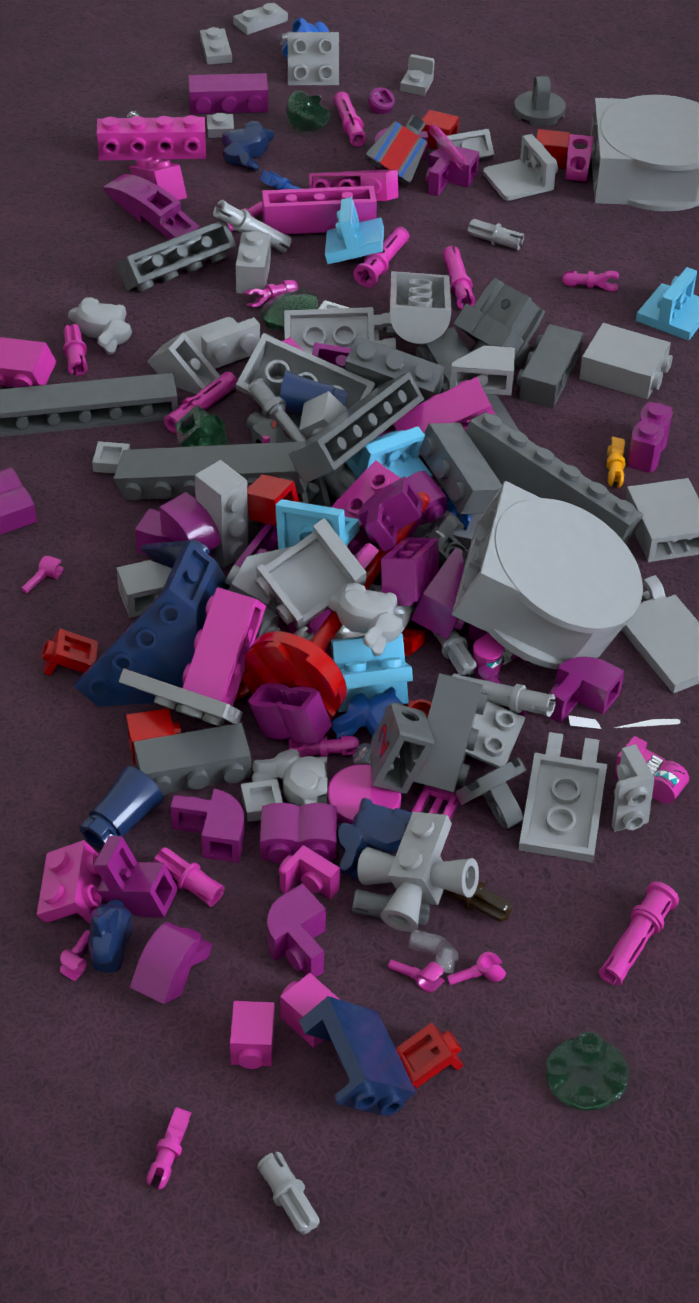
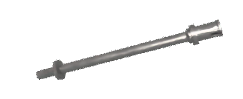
[247,378,379,547]

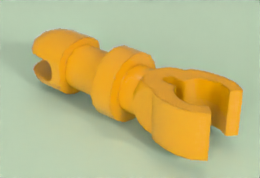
[606,436,625,488]

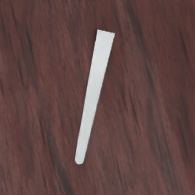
[568,715,680,729]

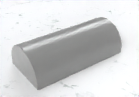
[390,271,451,344]
[236,333,376,409]

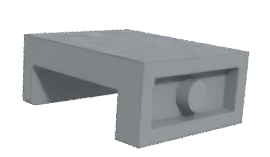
[255,518,367,630]

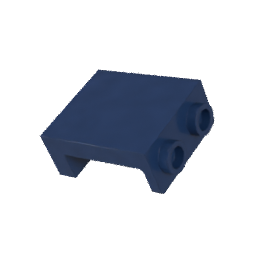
[299,996,416,1116]

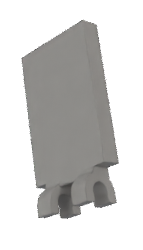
[284,307,396,354]
[621,575,699,693]
[518,732,607,863]

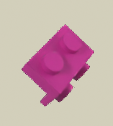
[37,840,102,923]

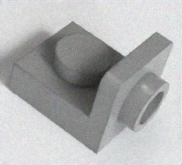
[400,54,434,96]

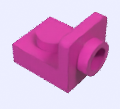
[278,845,340,899]

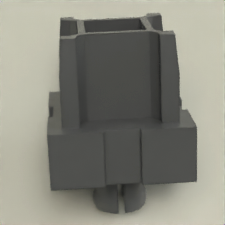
[454,278,545,368]

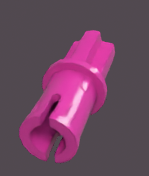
[63,323,88,376]
[154,847,225,907]

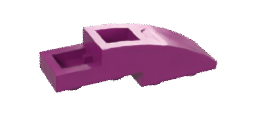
[103,174,200,240]

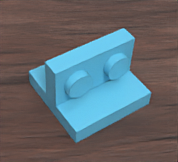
[325,197,384,264]
[636,267,699,341]
[345,426,432,478]
[276,499,360,550]
[331,633,413,712]

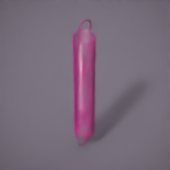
[429,123,467,170]

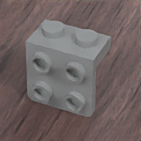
[483,134,558,201]
[185,317,260,369]

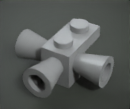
[358,812,479,932]

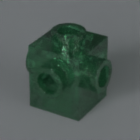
[175,405,228,447]

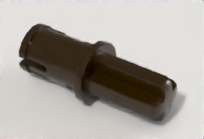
[443,881,513,922]

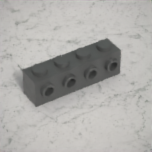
[116,220,237,292]

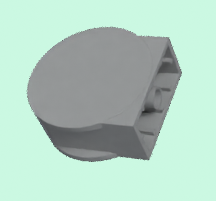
[590,95,699,211]
[452,481,643,669]

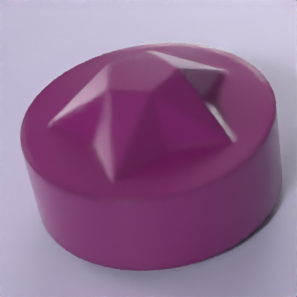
[368,87,395,114]

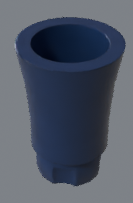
[279,370,348,415]
[80,766,163,850]

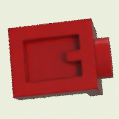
[41,628,98,676]
[396,1022,464,1088]

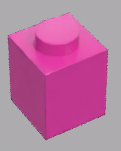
[280,973,340,1048]
[230,1001,275,1069]

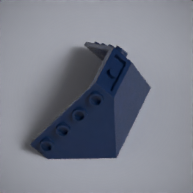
[74,540,230,707]

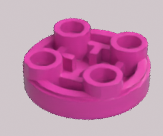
[327,764,401,824]

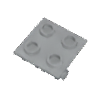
[288,32,339,85]
[466,701,526,768]

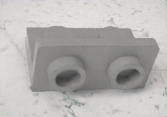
[612,744,655,832]

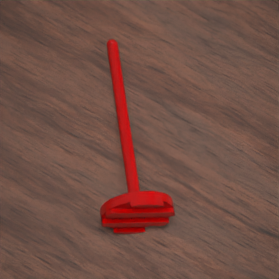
[243,492,430,720]

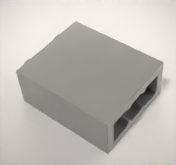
[579,323,673,400]
[625,478,699,562]

